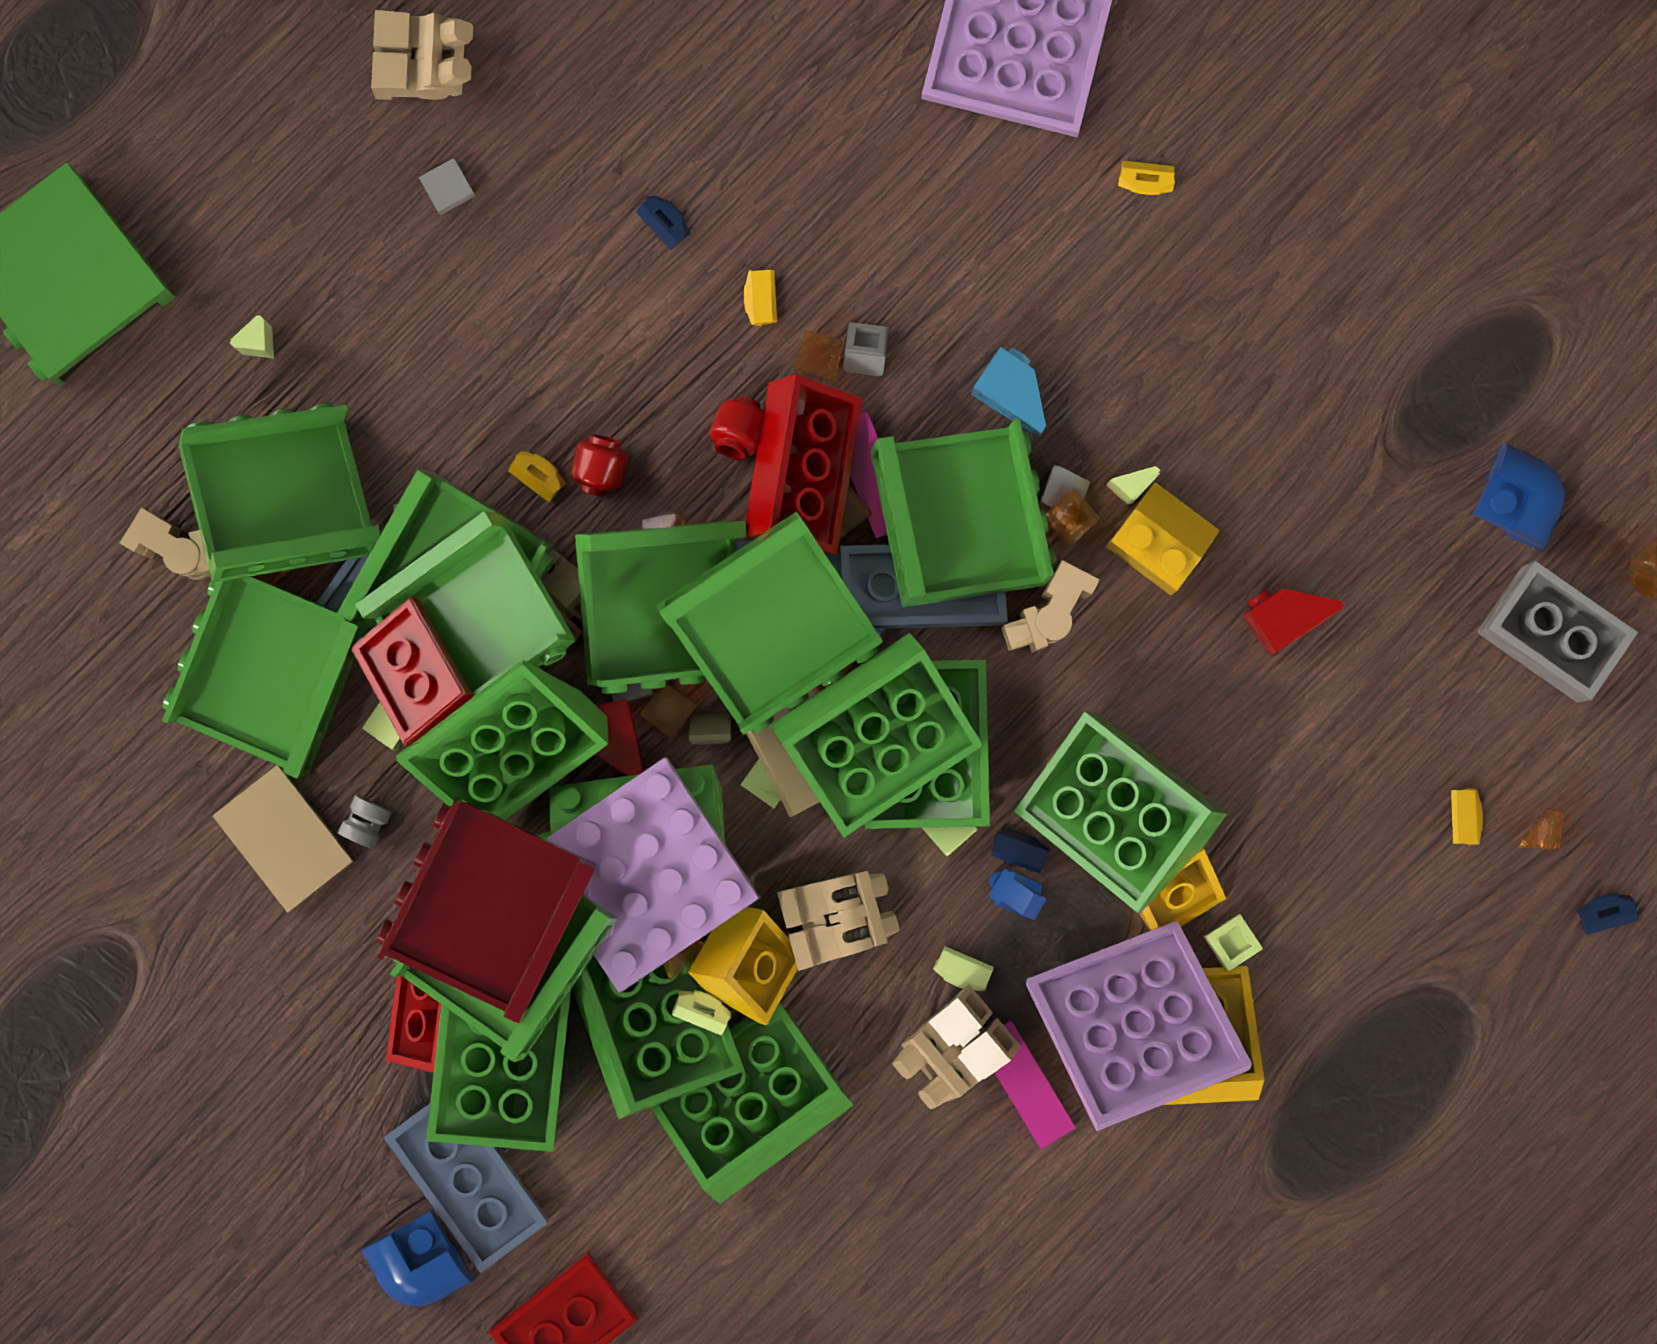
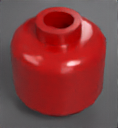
[709,397,764,460]
[571,434,628,497]

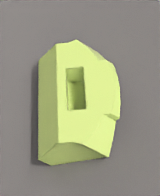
[933,946,994,991]
[672,990,731,1036]

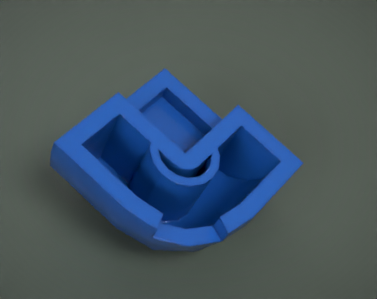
[1472,443,1565,552]
[361,1210,475,1307]

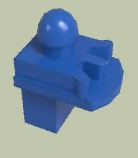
[988,868,1046,920]

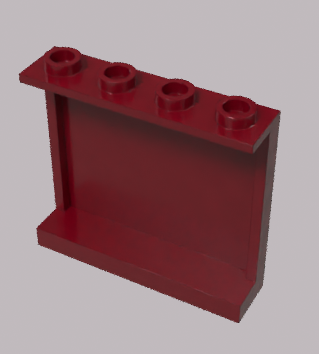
[375,797,596,1024]

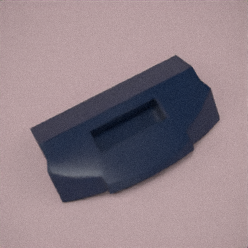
[636,195,690,250]
[990,830,1050,874]
[1577,894,1637,935]

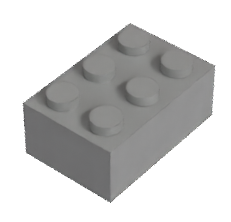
[1476,561,1638,703]

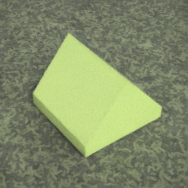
[229,315,274,358]

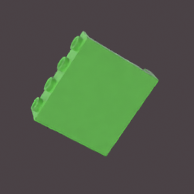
[0,162,176,386]
[178,403,381,583]
[870,418,1057,608]
[337,469,555,629]
[355,511,576,705]
[657,511,883,735]
[575,521,747,694]
[162,576,368,779]
[390,894,618,1062]

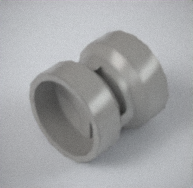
[337,795,393,849]

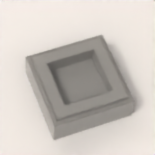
[418,158,475,215]

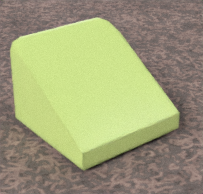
[1107,466,1160,505]
[362,702,402,751]
[922,827,978,856]

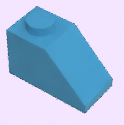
[971,347,1046,439]

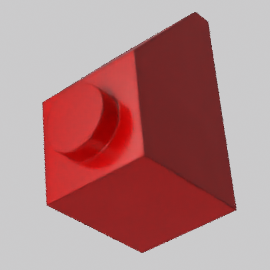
[1243,589,1345,656]
[594,699,645,776]

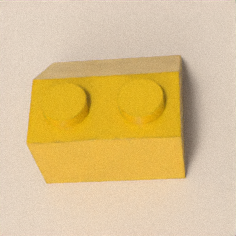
[1106,482,1220,596]
[1139,848,1226,931]
[688,907,798,1025]

